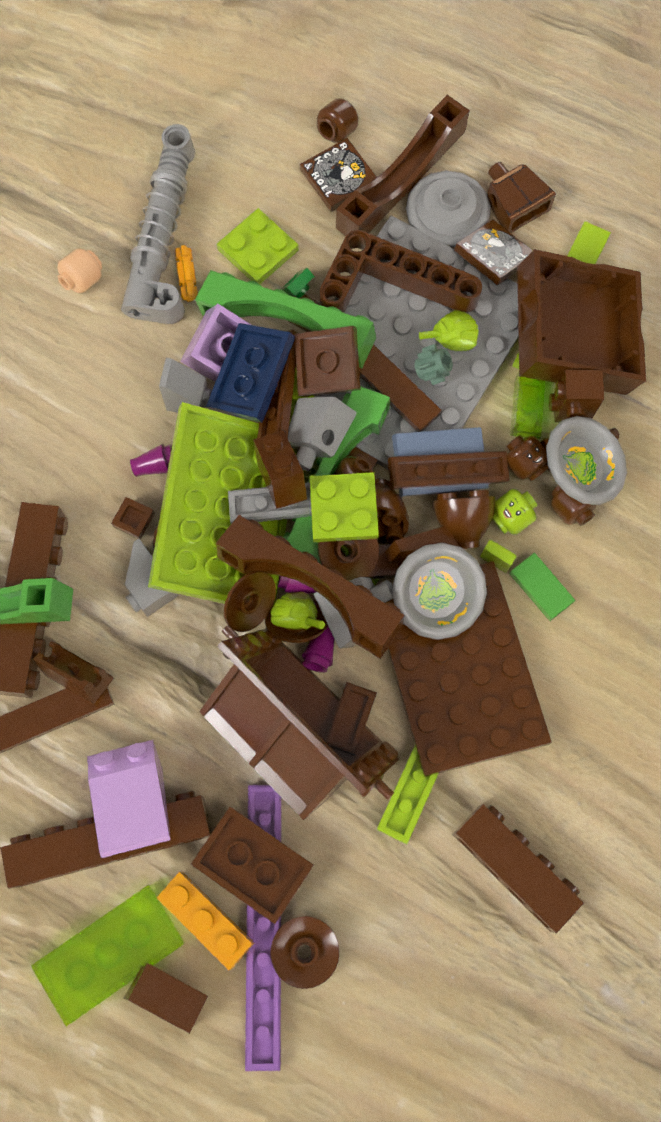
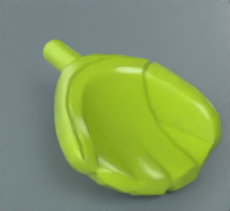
[419,310,479,351]
[271,592,325,630]

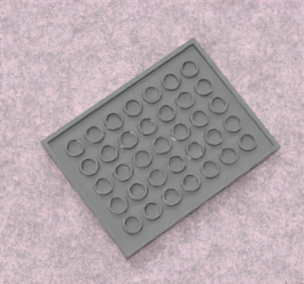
[314,215,519,470]

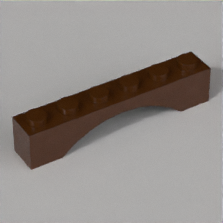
[336,94,470,236]
[216,515,405,659]

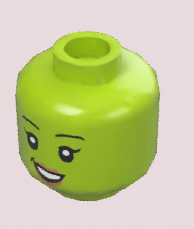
[492,489,538,535]

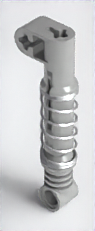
[121,124,195,324]

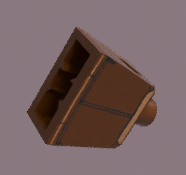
[487,162,556,233]

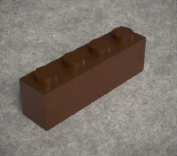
[452,804,584,934]

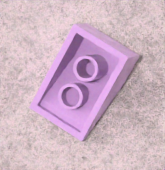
[180,303,251,382]
[87,740,171,858]

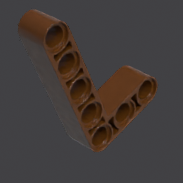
[320,230,482,313]

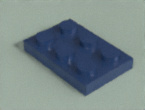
[206,323,295,423]

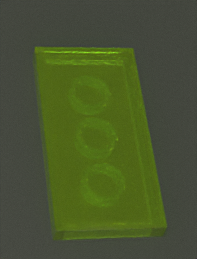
[31,885,185,1027]

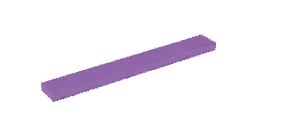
[245,785,282,1071]

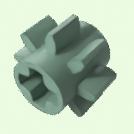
[415,344,453,385]

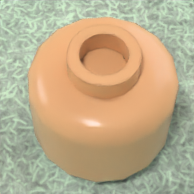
[57,248,102,294]

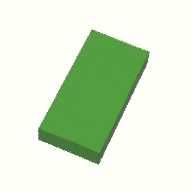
[509,552,576,621]

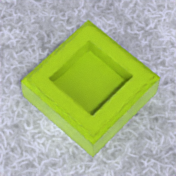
[480,540,517,573]

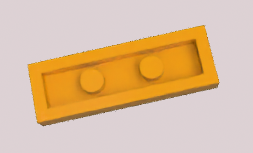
[157,872,255,970]

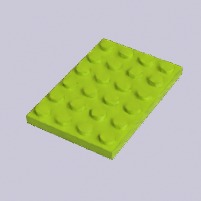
[148,402,287,612]

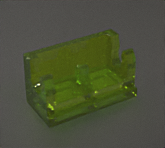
[510,371,545,439]

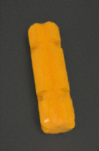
[174,245,198,302]

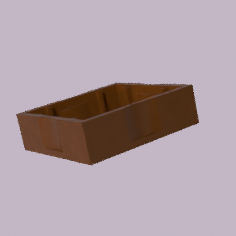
[517,249,646,395]

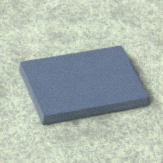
[392,427,489,497]

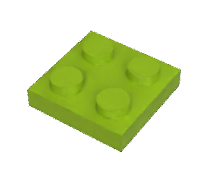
[217,208,299,284]
[309,473,379,542]

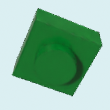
[280,267,315,298]

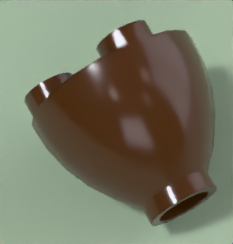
[375,478,409,544]
[432,490,495,549]

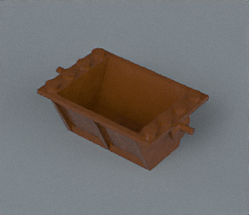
[199,625,399,820]

